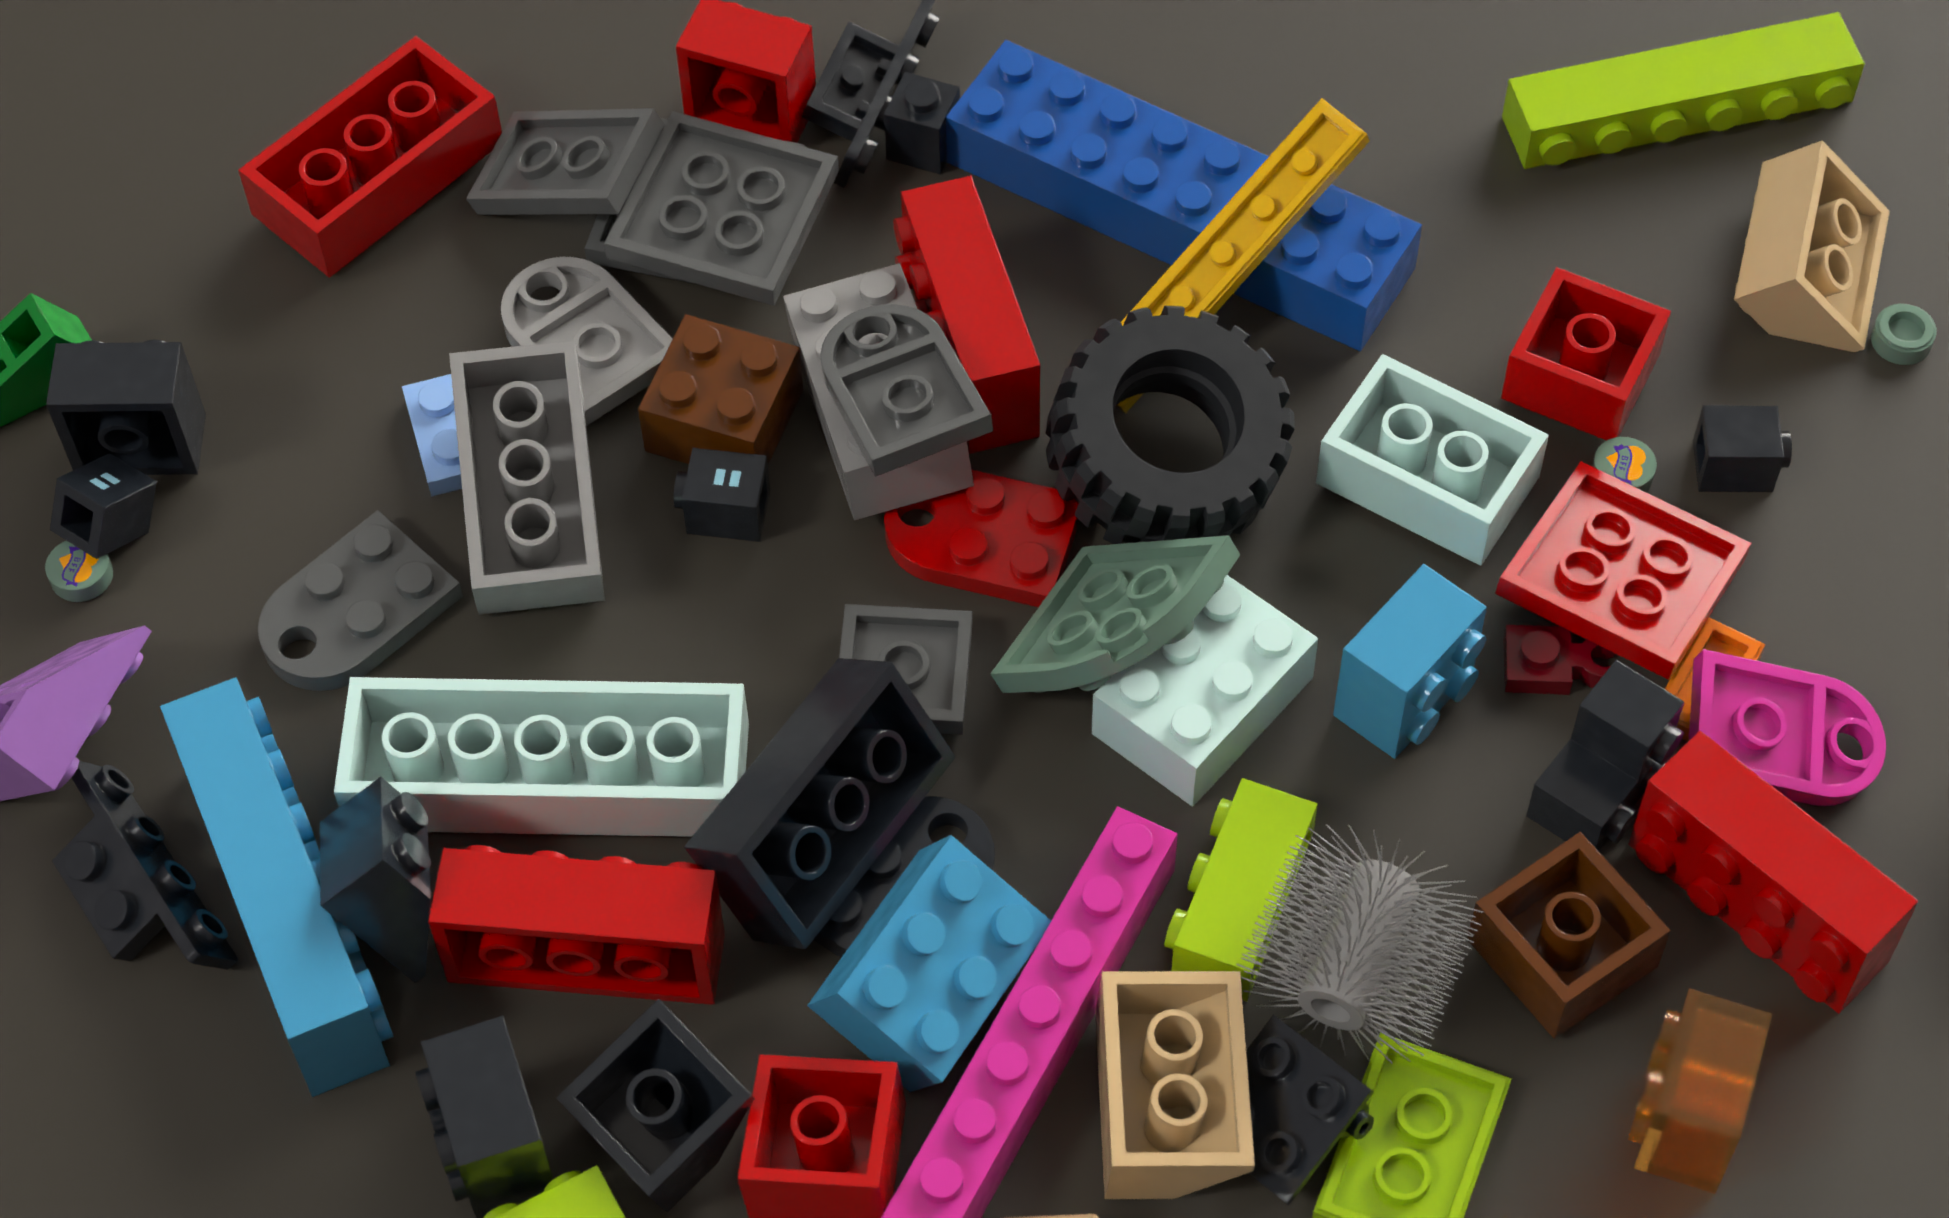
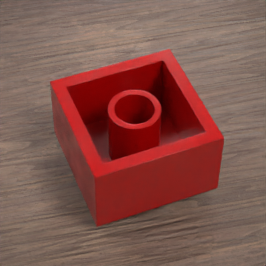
[676,0,816,143]
[1501,267,1672,441]
[737,1054,907,1218]

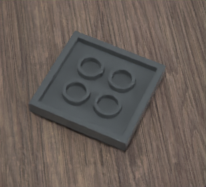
[604,111,839,306]

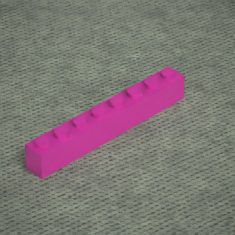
[881,806,1178,1218]

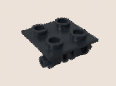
[1246,1014,1374,1205]

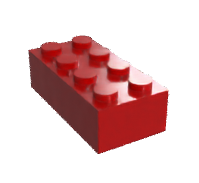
[238,36,502,278]
[893,176,1041,454]
[1628,730,1918,1014]
[428,845,725,1005]

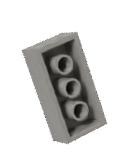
[783,263,974,520]
[449,340,605,615]

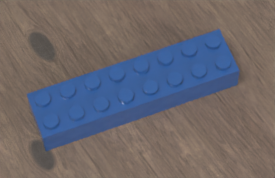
[946,39,1422,352]

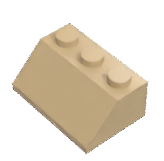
[1734,140,1890,352]
[1095,971,1255,1199]

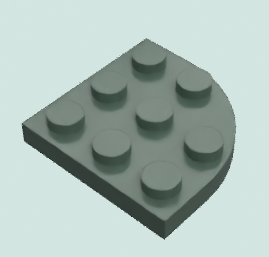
[990,535,1240,693]

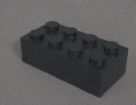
[684,658,956,949]

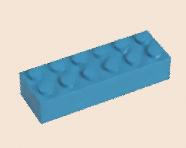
[160,677,394,1097]

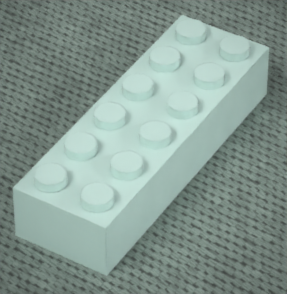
[334,677,749,837]

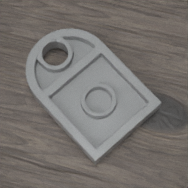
[501,257,672,426]

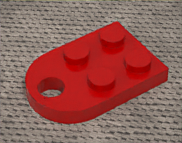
[884,470,1080,608]

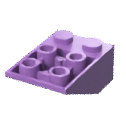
[0,625,152,801]

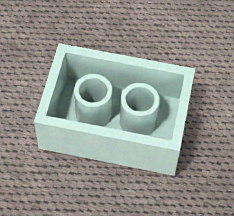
[1316,354,1549,566]
[1092,575,1318,807]

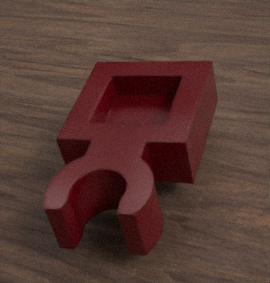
[1503,625,1614,695]

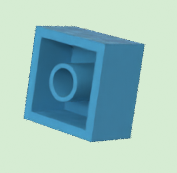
[1333,564,1487,759]

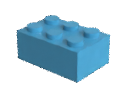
[807,835,1051,1092]

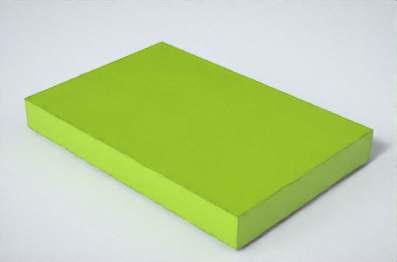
[1312,1032,1512,1218]

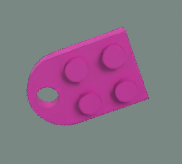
[1689,649,1886,806]

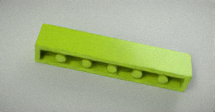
[1502,12,1865,169]

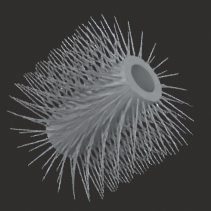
[1236,824,1483,1064]

